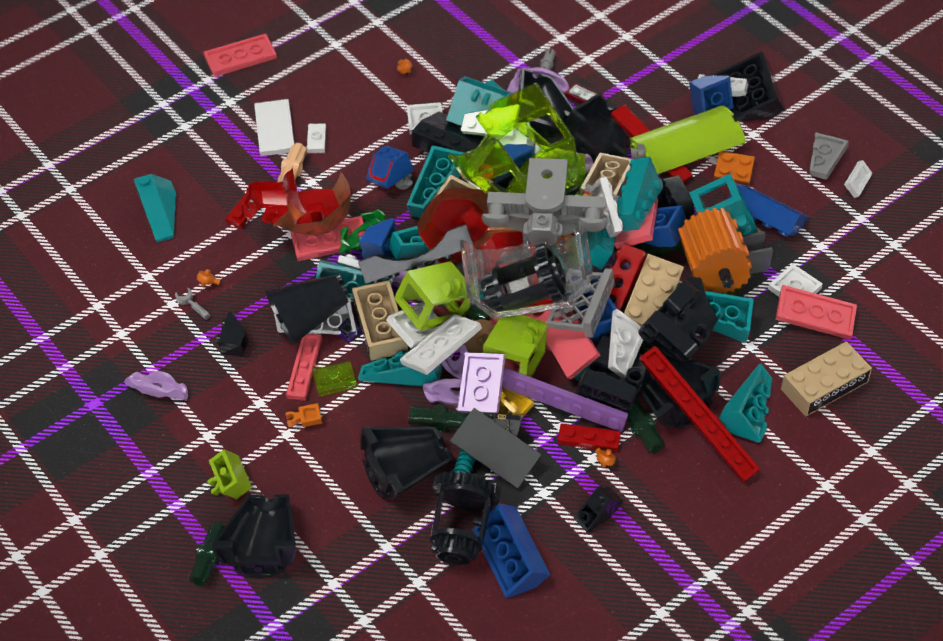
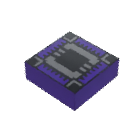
[335,318,362,343]

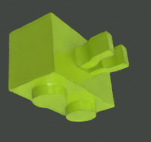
[207,449,252,499]

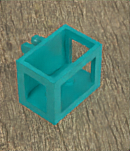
[446,76,514,138]
[689,173,758,236]

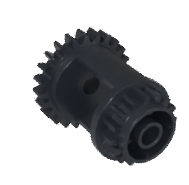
[481,242,567,314]
[430,470,501,566]

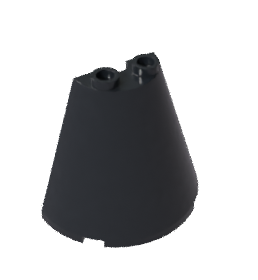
[516,67,574,138]
[564,93,627,164]
[265,273,349,345]
[633,354,720,429]
[360,427,454,500]
[211,494,296,578]

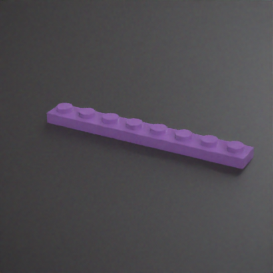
[502,368,628,432]

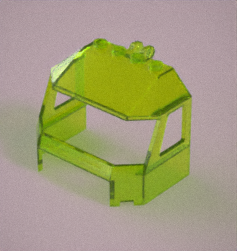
[447,83,580,194]

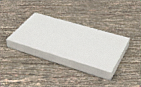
[254,99,294,156]
[400,314,482,375]

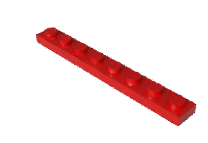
[639,346,760,483]

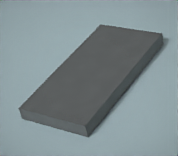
[450,408,541,489]

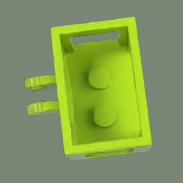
[394,261,477,331]
[483,312,548,377]

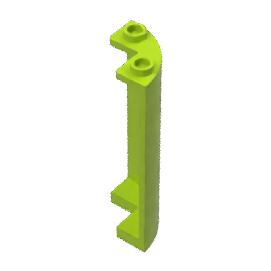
[630,106,746,174]

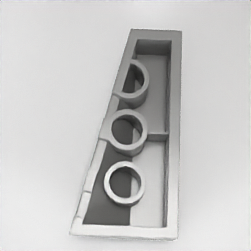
[273,296,357,335]

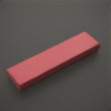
[286,333,322,401]

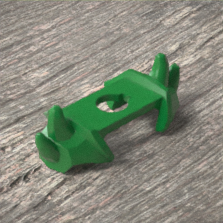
[339,209,386,255]

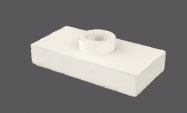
[307,124,326,153]
[844,160,873,198]

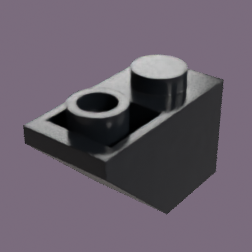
[216,312,248,357]
[574,487,624,532]

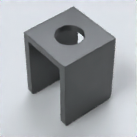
[742,231,773,274]

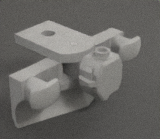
[481,158,607,246]

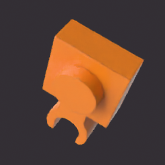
[285,403,322,427]

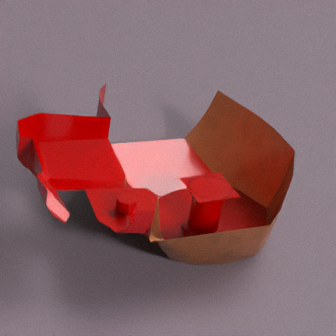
[241,168,351,235]
[418,188,527,280]

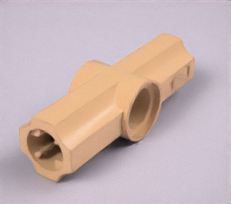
[277,143,307,183]

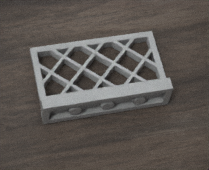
[546,268,615,338]

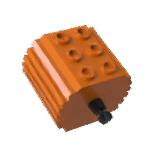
[678,208,752,294]

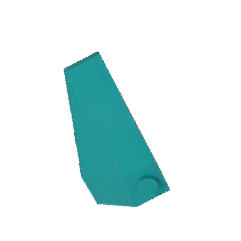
[134,174,177,243]
[316,260,393,300]
[358,347,442,386]
[719,363,772,443]

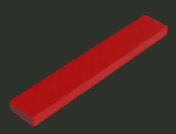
[611,105,693,183]

